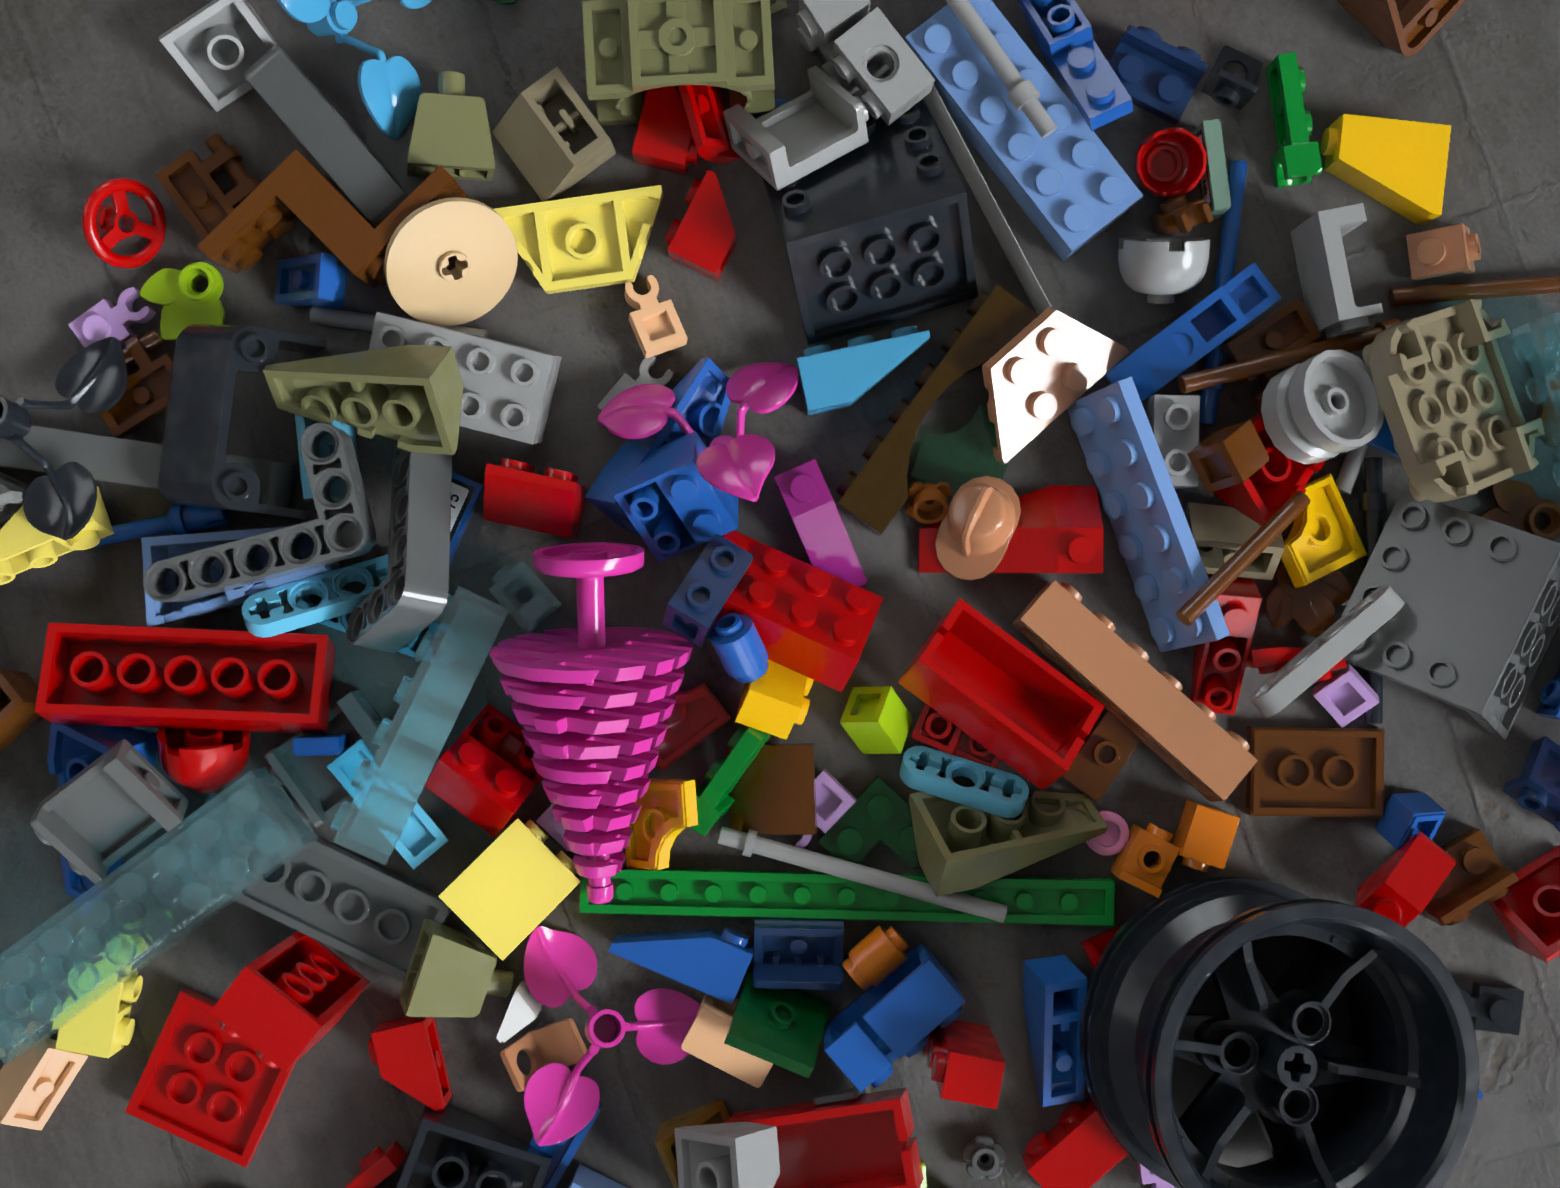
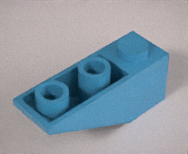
[797,326,930,415]

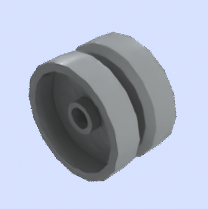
[1261,349,1384,464]

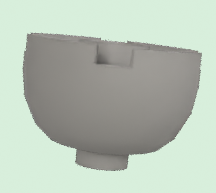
[1118,236,1210,304]

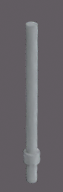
[945,0,1057,139]

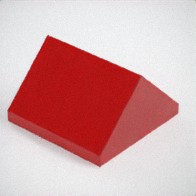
[1489,845,1560,963]

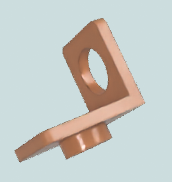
[500,1018,587,1092]

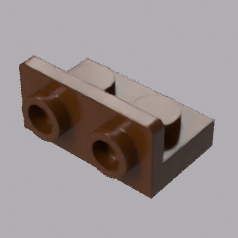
[1422,827,1519,926]

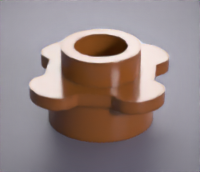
[906,482,952,524]

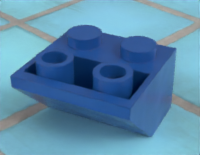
[613,431,739,563]

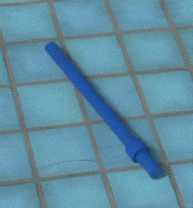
[1199,160,1248,426]

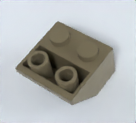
[492,67,616,202]

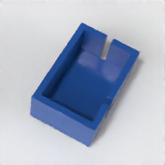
[823,941,965,1092]

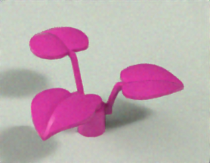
[597,362,800,502]
[523,926,700,1146]

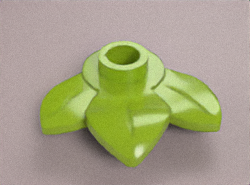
[140,262,225,340]

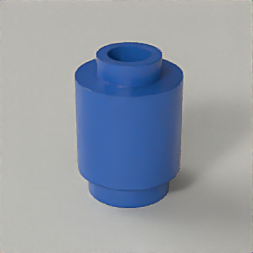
[709,613,769,683]

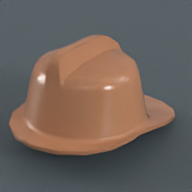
[935,476,1021,580]

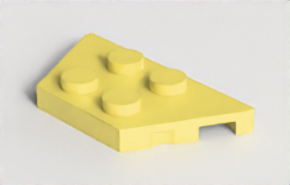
[493,185,663,294]

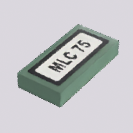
[1192,119,1231,219]

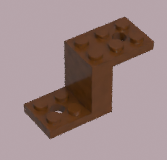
[197,149,468,288]

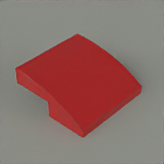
[678,85,740,165]

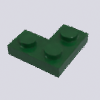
[818,775,919,869]

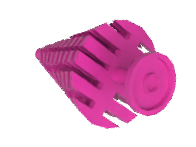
[489,542,693,904]

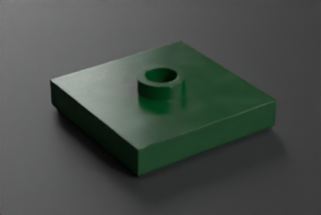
[724,970,831,1078]

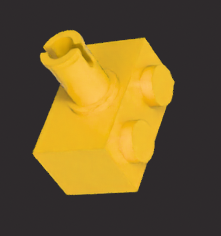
[735,659,814,744]

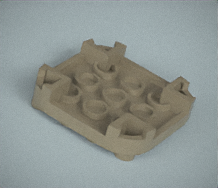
[1362,299,1545,503]

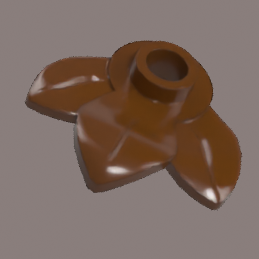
[1480,480,1560,541]
[1265,560,1353,638]

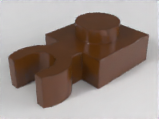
[1149,194,1214,235]

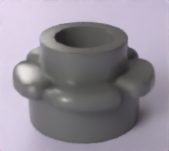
[962,1135,1006,1179]

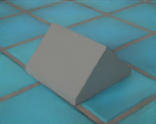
[158,0,277,112]

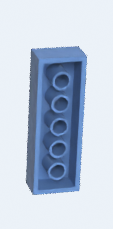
[905,0,1144,262]

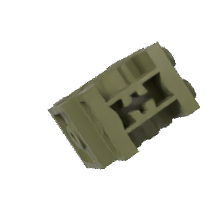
[582,0,775,126]

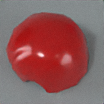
[1134,127,1207,197]

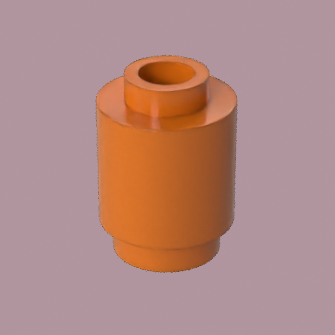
[842,925,909,991]

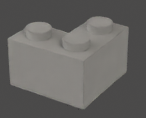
[796,0,890,95]

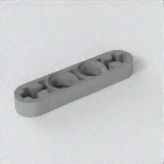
[1250,584,1405,718]

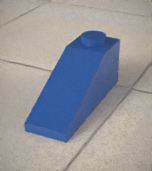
[608,927,754,1004]
[1023,954,1087,1107]

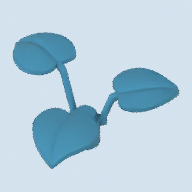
[277,0,432,139]

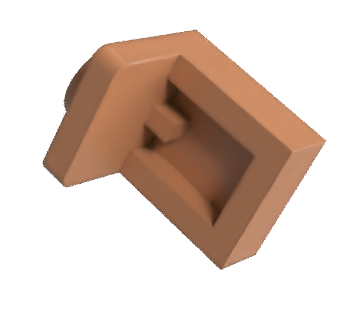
[1406,223,1481,281]

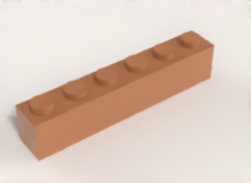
[1011,580,1258,802]

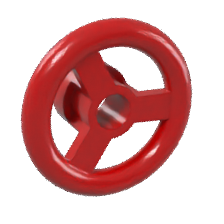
[82,178,166,269]

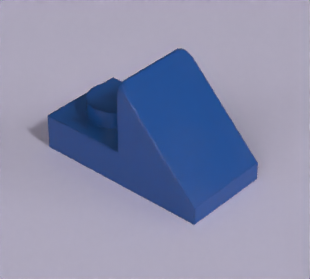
[275,252,347,310]

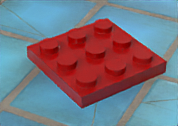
[125,987,297,1168]

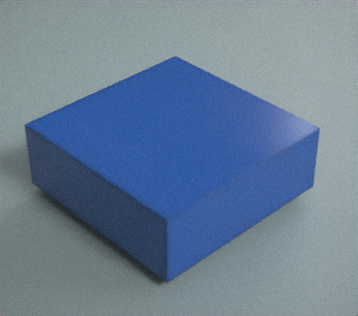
[293,733,350,756]

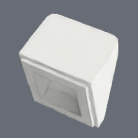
[496,981,542,1043]

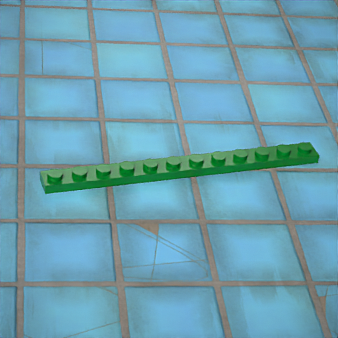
[579,867,1115,926]

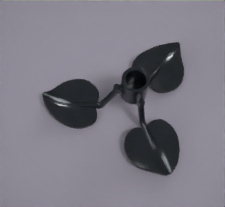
[0,337,128,541]

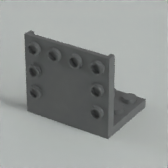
[1341,490,1560,740]

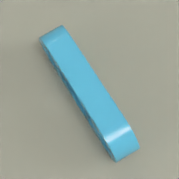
[899,746,1029,818]

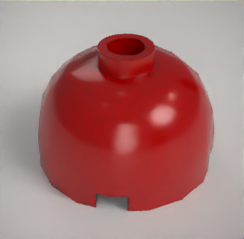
[156,728,251,793]

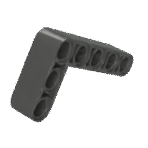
[143,423,376,602]
[346,440,452,654]

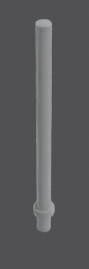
[718,826,1007,923]

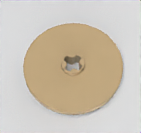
[384,197,518,326]

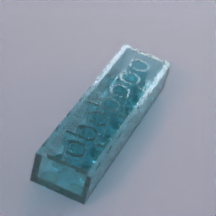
[0,767,319,1065]

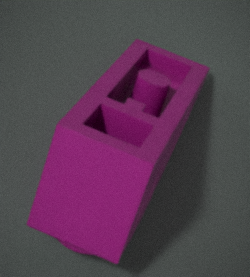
[774,459,867,587]

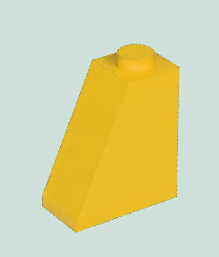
[1321,114,1451,225]

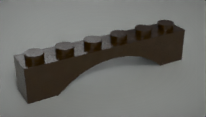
[836,285,1039,536]

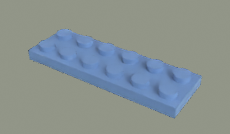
[1067,377,1230,652]

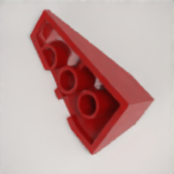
[918,485,1104,574]

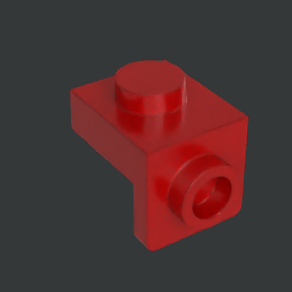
[345,1141,407,1188]

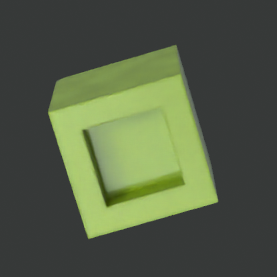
[840,686,913,754]

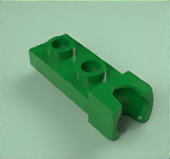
[1265,52,1322,188]
[690,725,771,836]

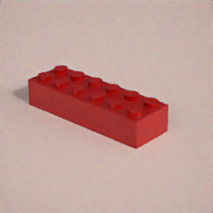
[35,623,336,734]

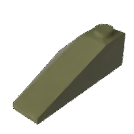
[262,345,464,455]
[909,791,1108,897]

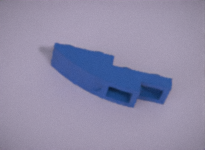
[1018,0,1133,131]
[1104,262,1281,402]

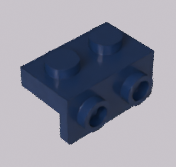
[753,917,844,991]

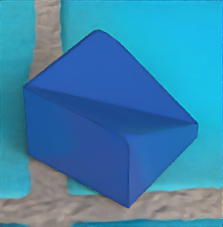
[1376,792,1446,850]

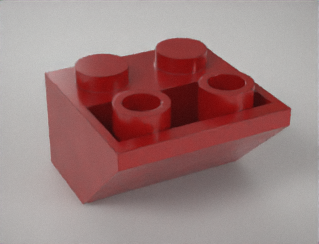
[483,458,588,540]
[425,703,543,839]

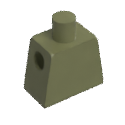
[407,71,495,182]
[398,919,513,1018]

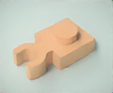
[624,275,688,359]

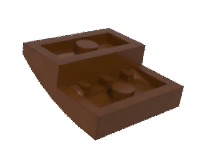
[727,743,817,835]

